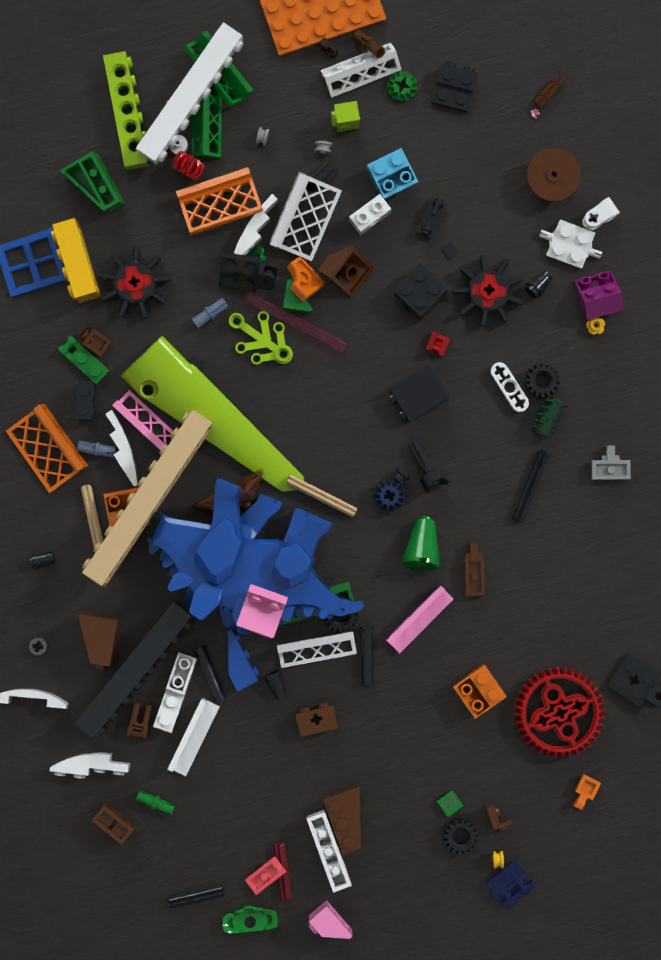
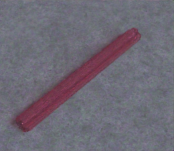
[244,291,347,352]

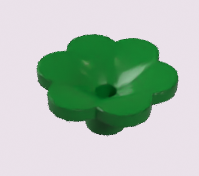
[248,244,266,263]

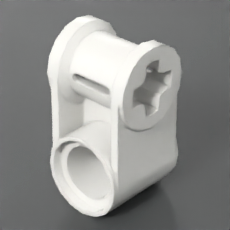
[582,197,620,231]

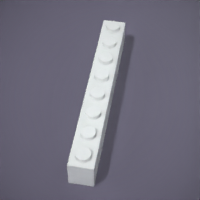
[136,22,244,165]

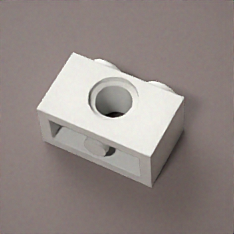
[349,194,391,235]

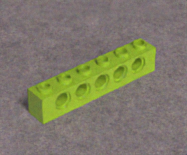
[103,51,149,171]

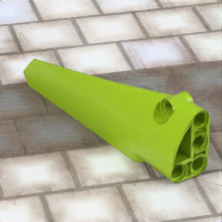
[121,336,304,492]

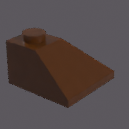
[318,246,374,298]

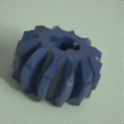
[373,480,406,512]

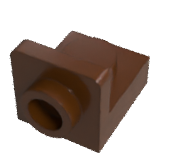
[78,326,111,357]
[485,803,512,832]

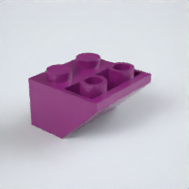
[574,270,624,320]

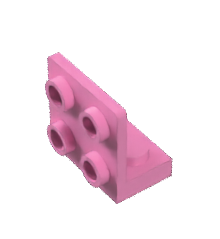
[236,584,288,639]

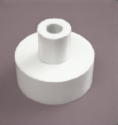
[169,135,188,155]

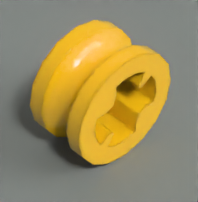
[493,851,504,869]

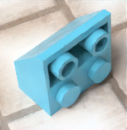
[367,148,418,199]

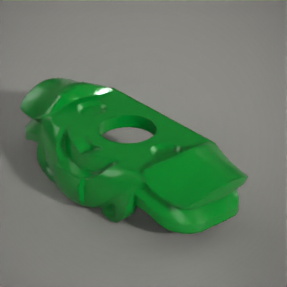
[222,905,278,933]

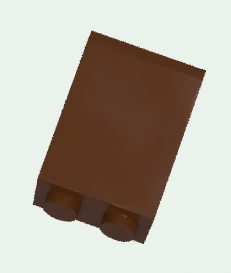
[78,613,121,670]

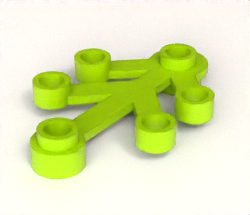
[229,311,293,365]

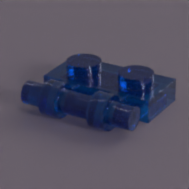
[485,859,536,909]

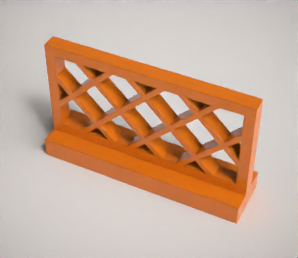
[176,167,263,235]
[6,404,88,493]

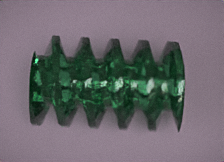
[530,397,568,439]

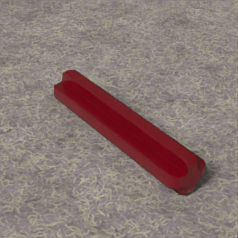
[274,843,292,901]

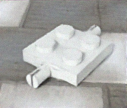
[539,220,602,269]

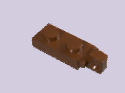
[464,543,485,596]

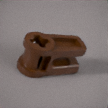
[127,701,152,741]

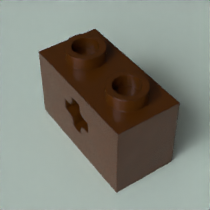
[295,702,338,737]

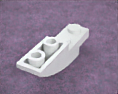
[153,652,197,734]
[50,752,130,778]

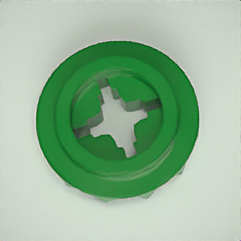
[387,71,417,101]

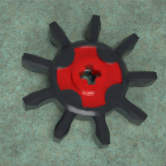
[99,246,172,319]
[452,254,524,328]

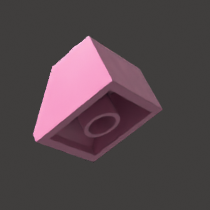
[309,900,352,939]

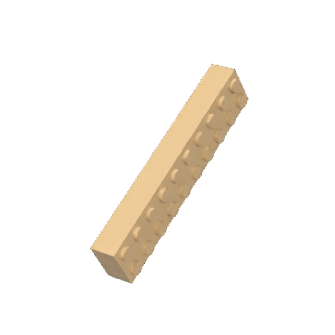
[82,410,213,587]

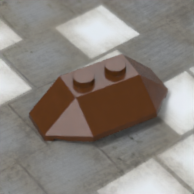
[192,469,263,515]

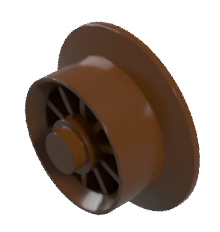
[527,148,581,201]

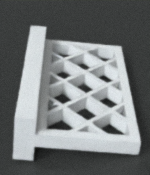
[269,172,342,261]

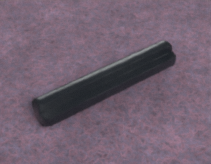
[168,885,225,908]

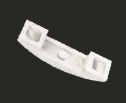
[0,689,69,709]

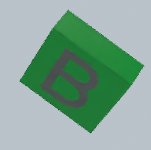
[437,790,463,817]

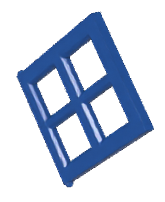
[0,227,67,298]

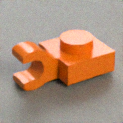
[573,774,601,810]

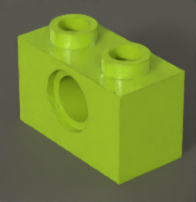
[331,101,360,132]

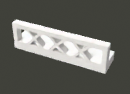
[321,43,402,98]
[277,631,357,668]
[167,698,220,776]

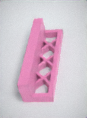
[112,390,173,450]
[386,585,453,653]

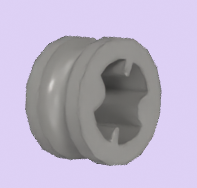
[256,127,269,146]
[314,141,332,154]

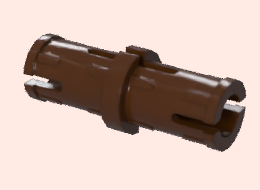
[353,30,385,58]

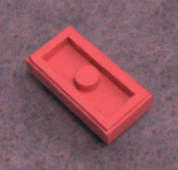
[245,856,286,895]

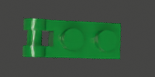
[57,335,110,385]

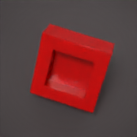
[425,332,450,357]

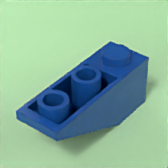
[228,629,260,692]

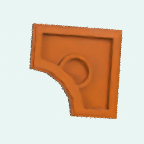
[287,256,326,302]

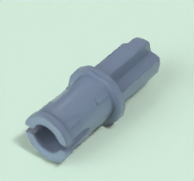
[191,298,228,329]
[77,441,116,459]

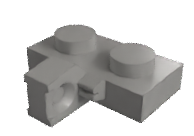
[591,445,631,480]

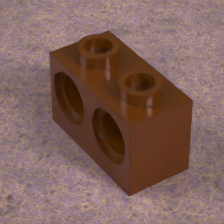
[92,803,136,845]

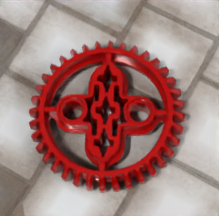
[514,667,605,758]

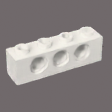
[306,809,352,893]

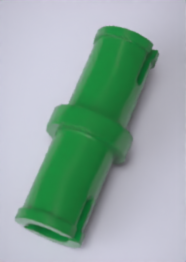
[135,790,175,816]

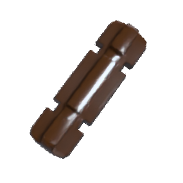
[534,75,564,109]

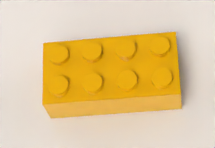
[51,218,101,303]

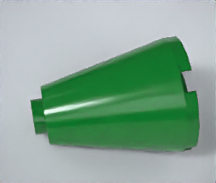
[402,516,440,571]

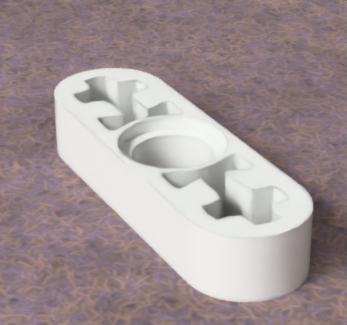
[490,362,529,412]

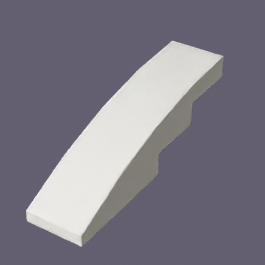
[234,194,278,255]
[106,410,139,488]

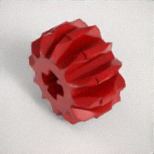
[171,151,205,180]

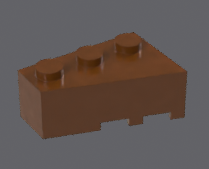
[323,784,361,855]

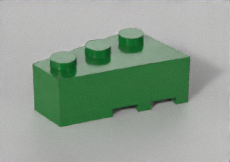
[60,151,125,213]

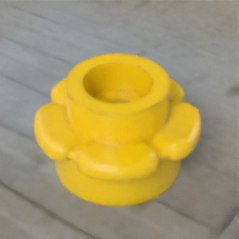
[586,317,605,335]

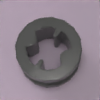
[29,638,48,655]

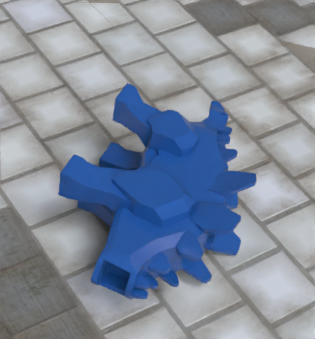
[147,478,364,634]

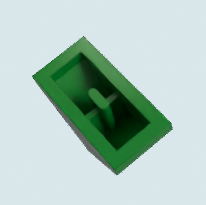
[283,279,313,314]

